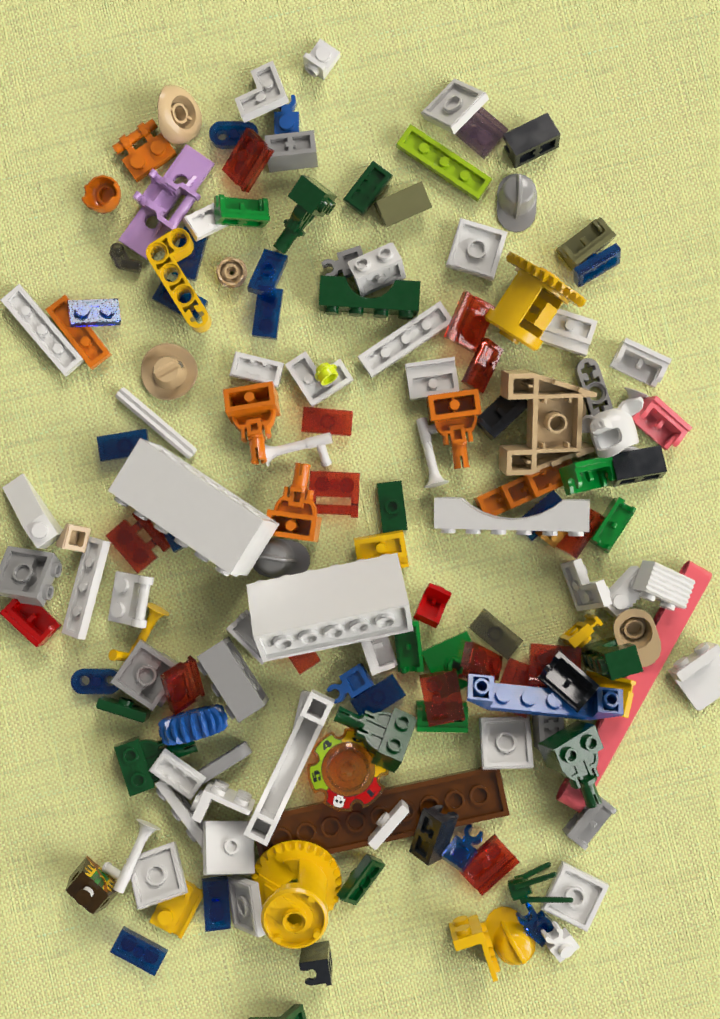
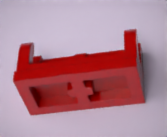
[0,598,62,647]

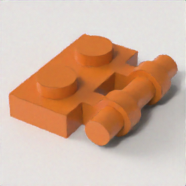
[112,119,177,183]

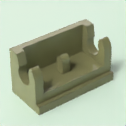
[374,181,432,228]
[556,217,616,271]

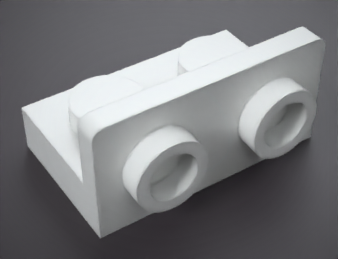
[348,242,406,297]

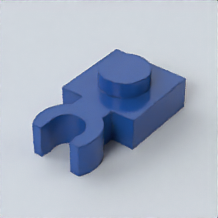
[274,95,299,134]
[327,663,374,703]

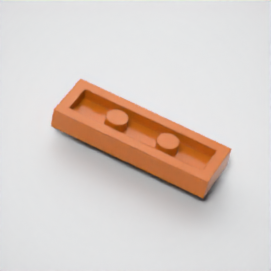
[45,295,112,370]

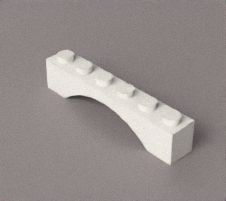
[434,497,590,536]
[243,689,335,846]

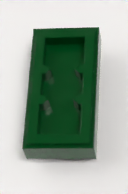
[343,161,393,216]
[377,481,408,533]
[96,695,152,723]
[336,854,386,905]

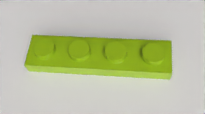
[396,124,492,202]

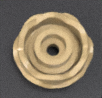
[216,257,247,288]

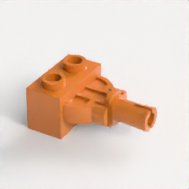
[223,381,281,465]
[426,389,482,469]
[267,463,322,542]

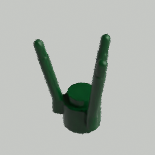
[508,862,574,905]

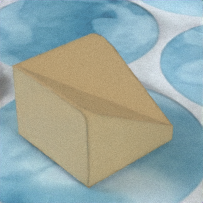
[55,523,91,553]

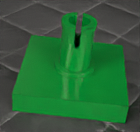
[422,631,487,698]

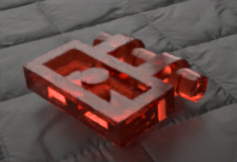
[105,512,171,574]

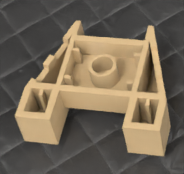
[499,369,597,476]

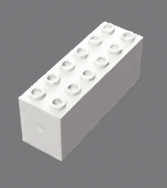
[108,438,279,577]
[246,553,413,662]

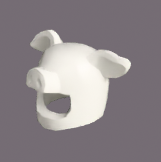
[582,397,644,458]

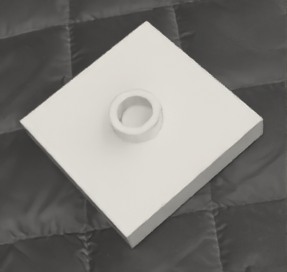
[421,79,489,134]
[446,218,508,281]
[479,716,534,770]
[202,821,255,876]
[126,842,188,910]
[540,861,609,932]
[227,875,266,937]

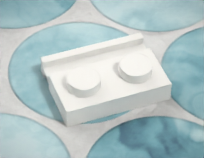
[540,309,598,357]
[405,357,460,401]

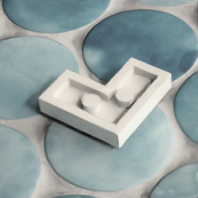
[235,61,289,123]
[285,351,354,407]
[560,558,613,611]

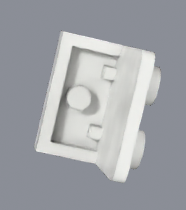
[668,642,720,710]
[190,779,255,823]

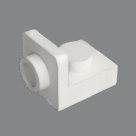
[303,39,340,80]

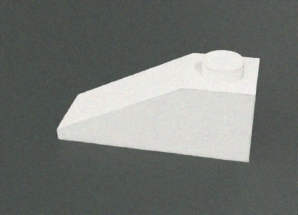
[2,474,63,549]

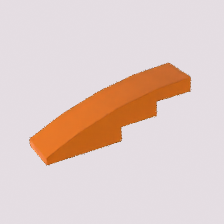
[474,459,573,516]

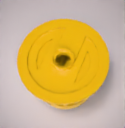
[485,252,587,351]
[251,840,342,949]

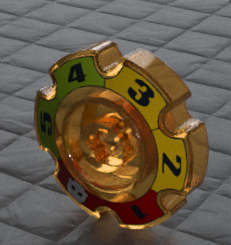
[307,728,389,812]

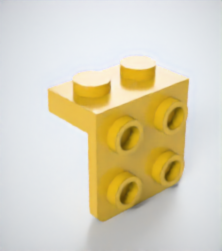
[449,914,500,982]

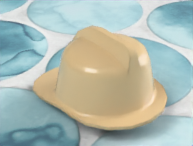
[613,608,661,667]

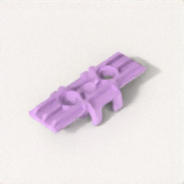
[119,144,215,260]

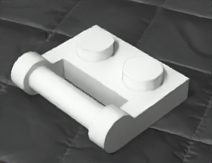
[108,571,154,628]

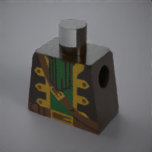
[66,856,119,914]

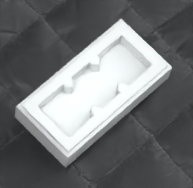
[183,203,229,242]
[230,351,284,388]
[149,748,206,800]
[368,799,409,850]

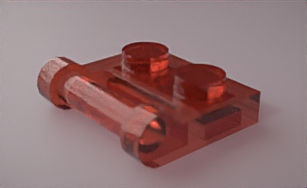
[309,471,360,518]
[527,643,582,688]

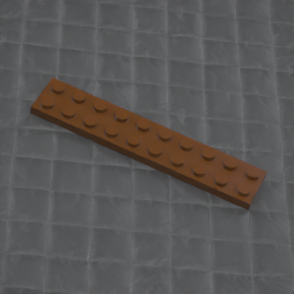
[256,767,510,857]

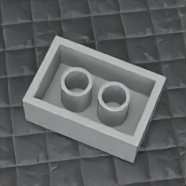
[197,636,269,723]

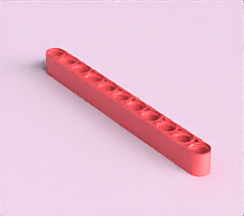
[556,560,712,813]

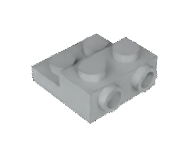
[0,546,62,607]
[110,639,184,711]

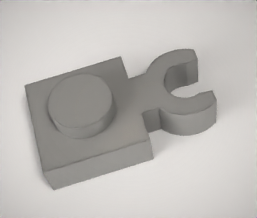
[322,245,363,278]

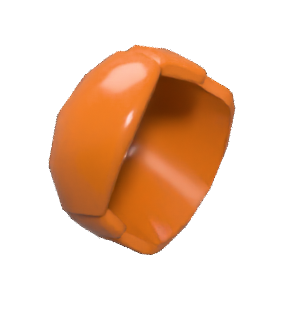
[82,175,121,214]

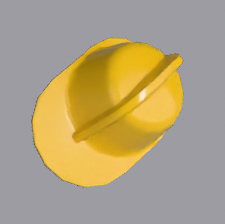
[485,906,536,965]

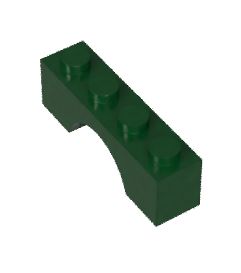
[319,275,421,320]
[581,637,643,680]

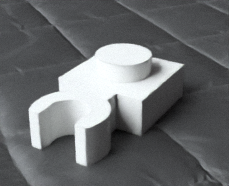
[541,921,580,962]

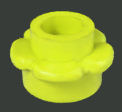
[314,362,338,385]

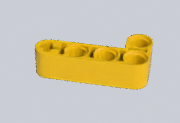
[146,228,212,333]

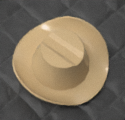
[157,85,202,144]
[141,343,198,400]

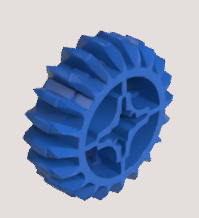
[158,704,228,746]

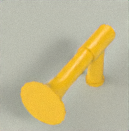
[108,602,170,665]

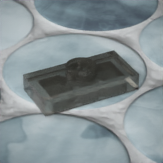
[468,608,523,660]

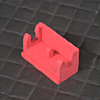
[632,396,692,450]

